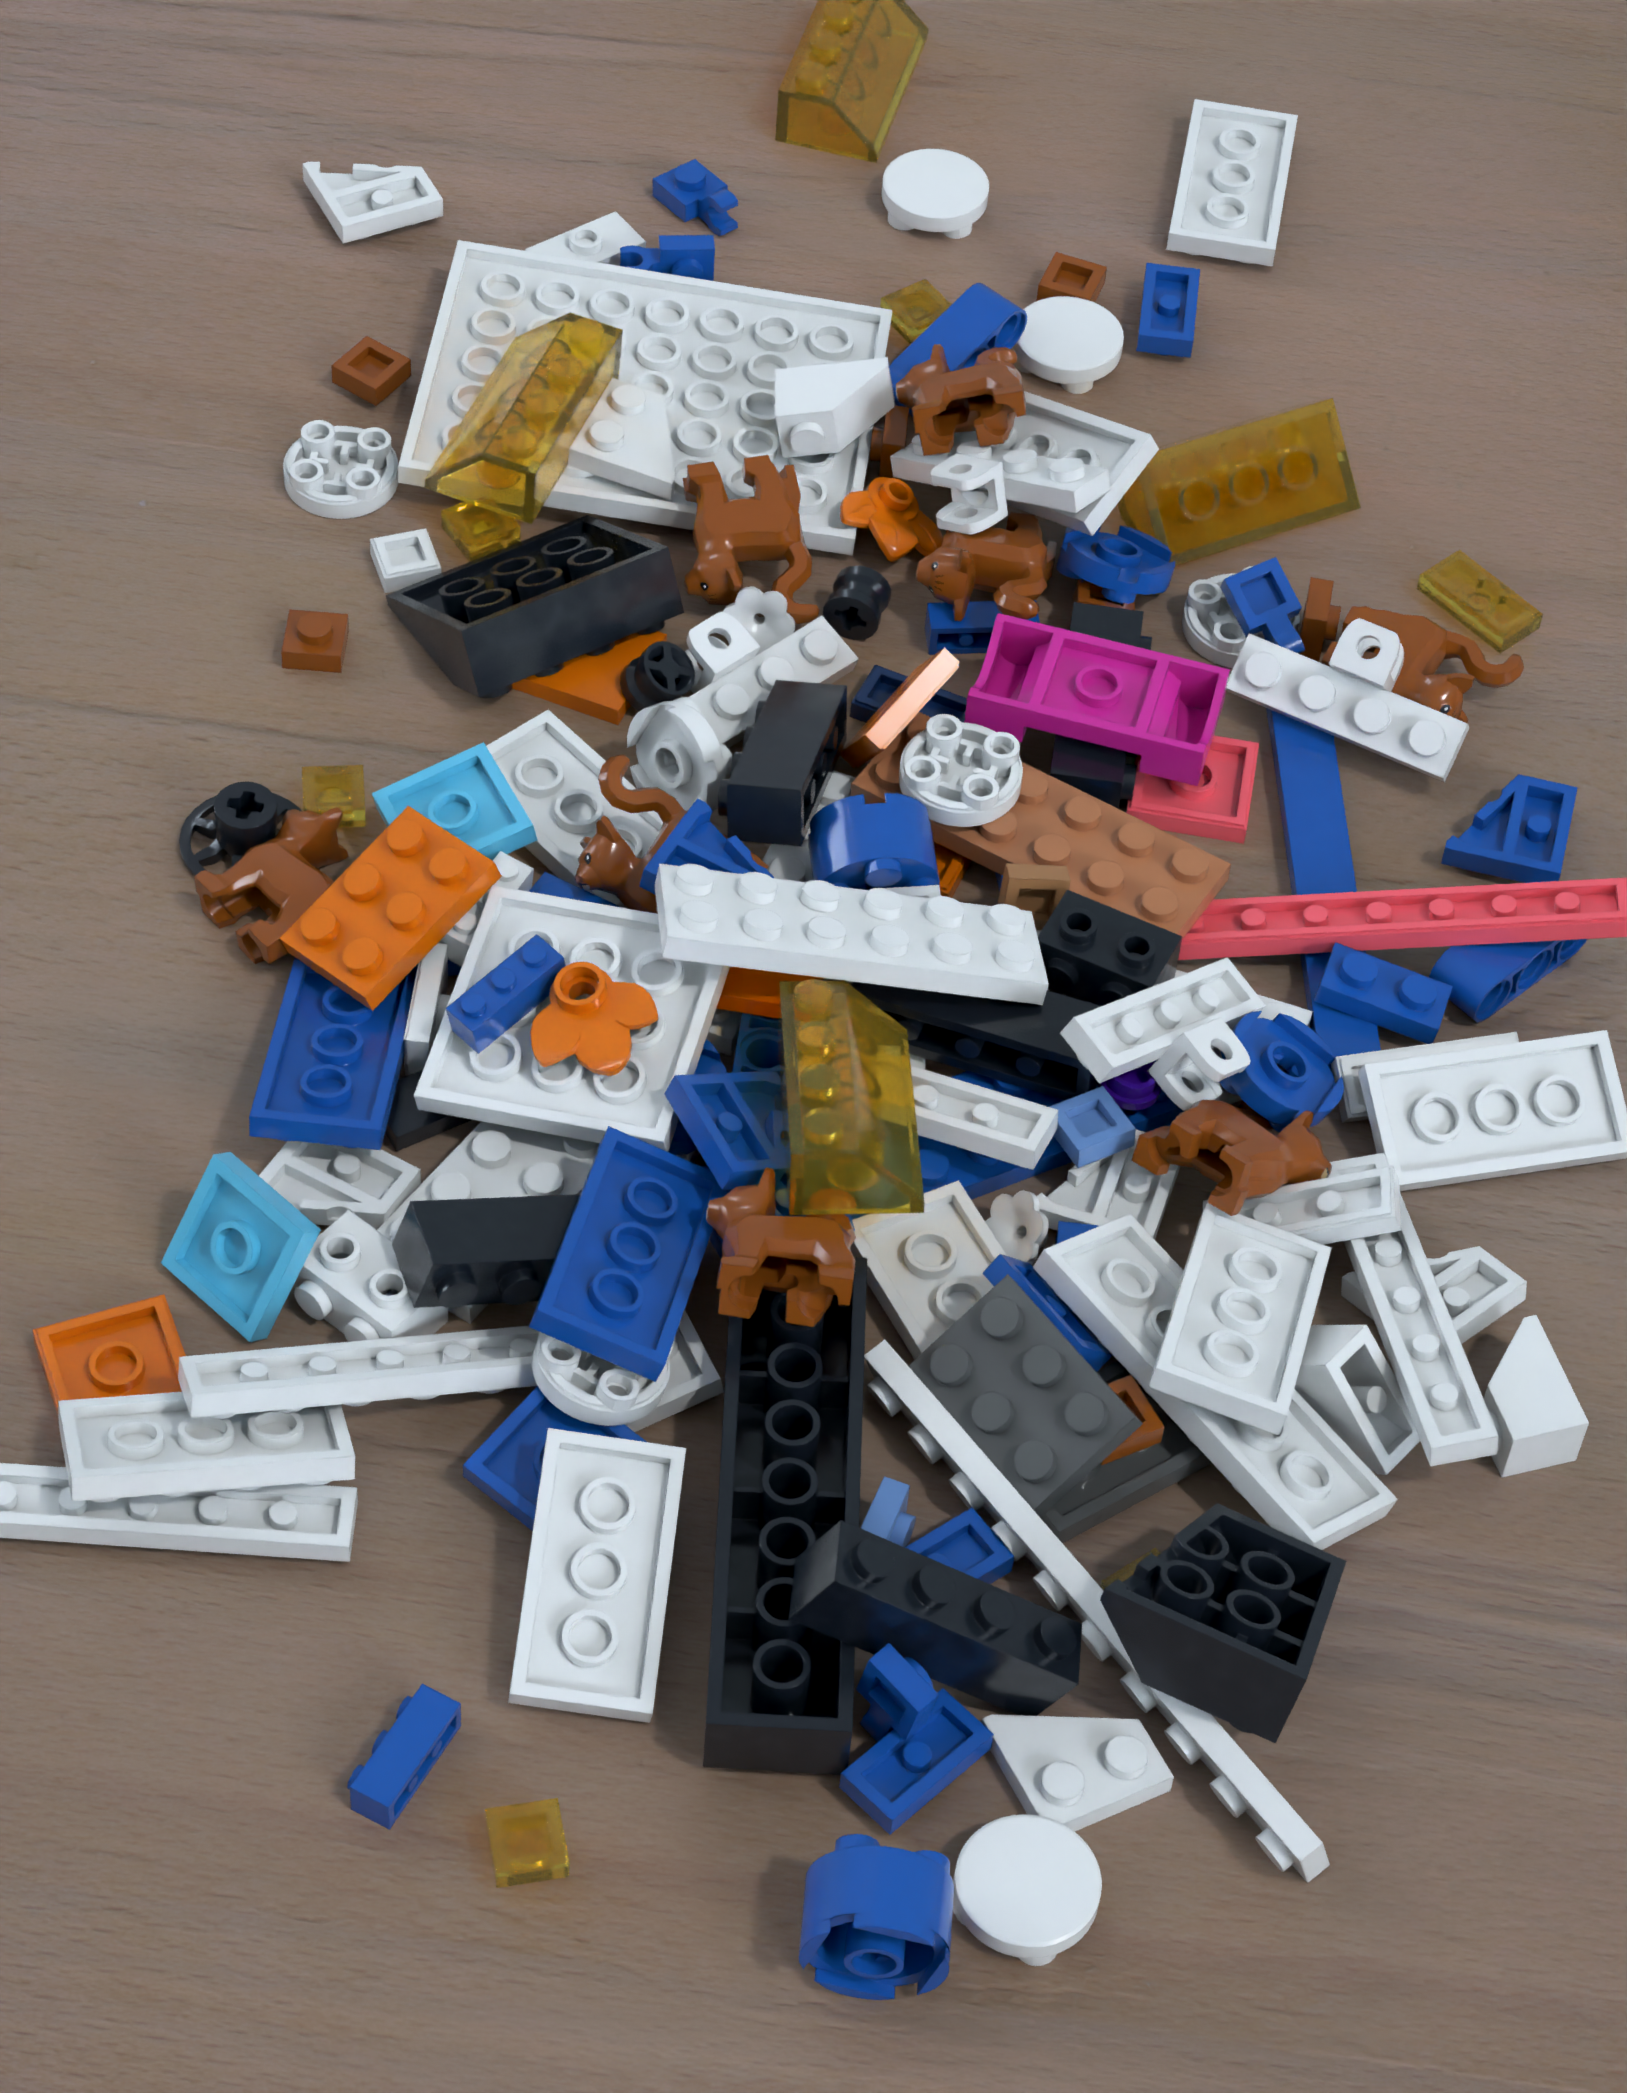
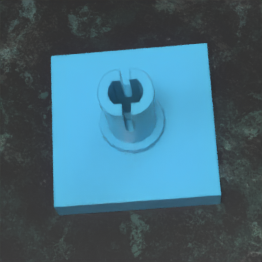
[372,742,537,861]
[161,1152,321,1342]

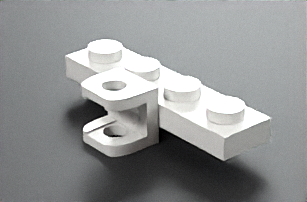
[890,435,1111,534]
[676,612,859,770]
[1226,618,1469,782]
[1060,957,1266,1111]

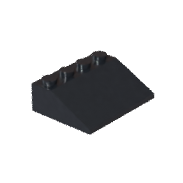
[386,515,684,699]

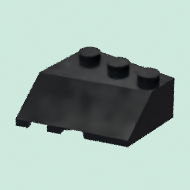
[1100,1503,1347,1743]

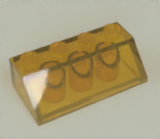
[775,0,929,163]
[424,312,623,524]
[1117,398,1361,566]
[778,979,925,1215]

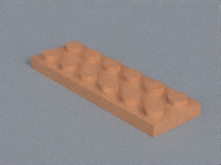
[850,712,1231,939]

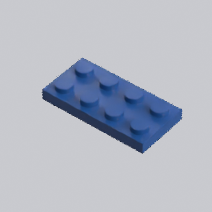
[249,958,418,1150]
[529,1126,726,1382]

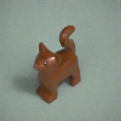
[896,344,1026,456]
[683,455,820,624]
[916,512,1057,621]
[1321,606,1524,723]
[575,755,769,914]
[194,807,349,964]
[1131,1100,1332,1216]
[706,1167,857,1327]

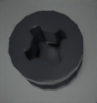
[823,565,891,640]
[620,641,695,711]

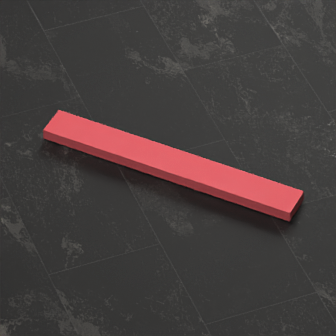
[1178,878,1627,960]

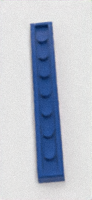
[1266,708,1381,1071]

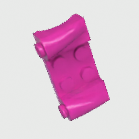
[964,613,1230,786]

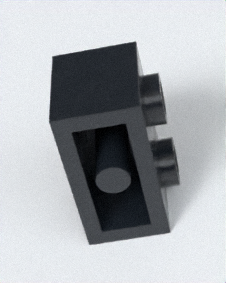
[1038,890,1182,1006]

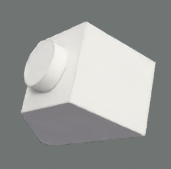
[775,357,895,458]
[1484,1315,1589,1478]
[1294,1325,1420,1475]

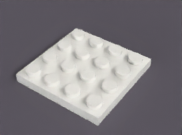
[414,885,730,1152]

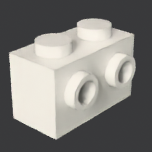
[294,1210,448,1342]

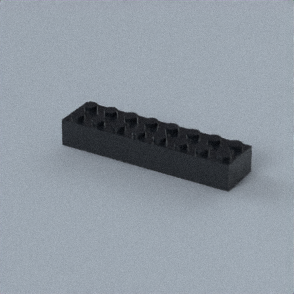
[703,1257,867,1775]

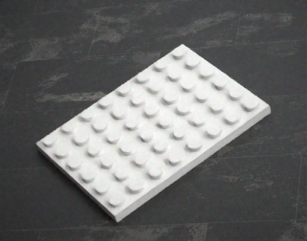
[397,240,893,556]

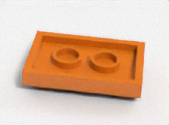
[279,806,502,1011]

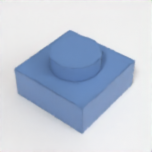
[1050,1086,1136,1168]
[861,1476,916,1547]

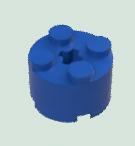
[808,793,940,890]
[799,1834,954,2000]

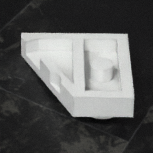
[259,1141,421,1229]
[982,1714,1174,1832]

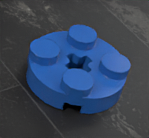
[1056,525,1175,603]
[1220,1011,1344,1133]

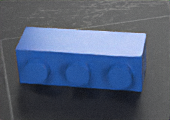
[925,600,1040,655]
[446,934,566,1054]
[347,1684,461,1830]

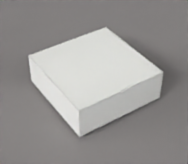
[370,528,441,593]

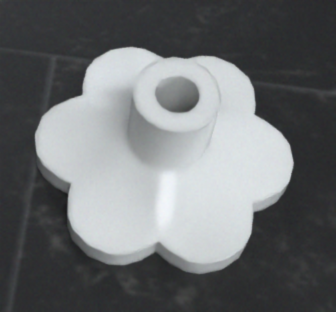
[723,586,795,655]
[985,1190,1049,1265]

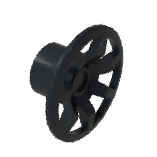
[179,782,303,876]

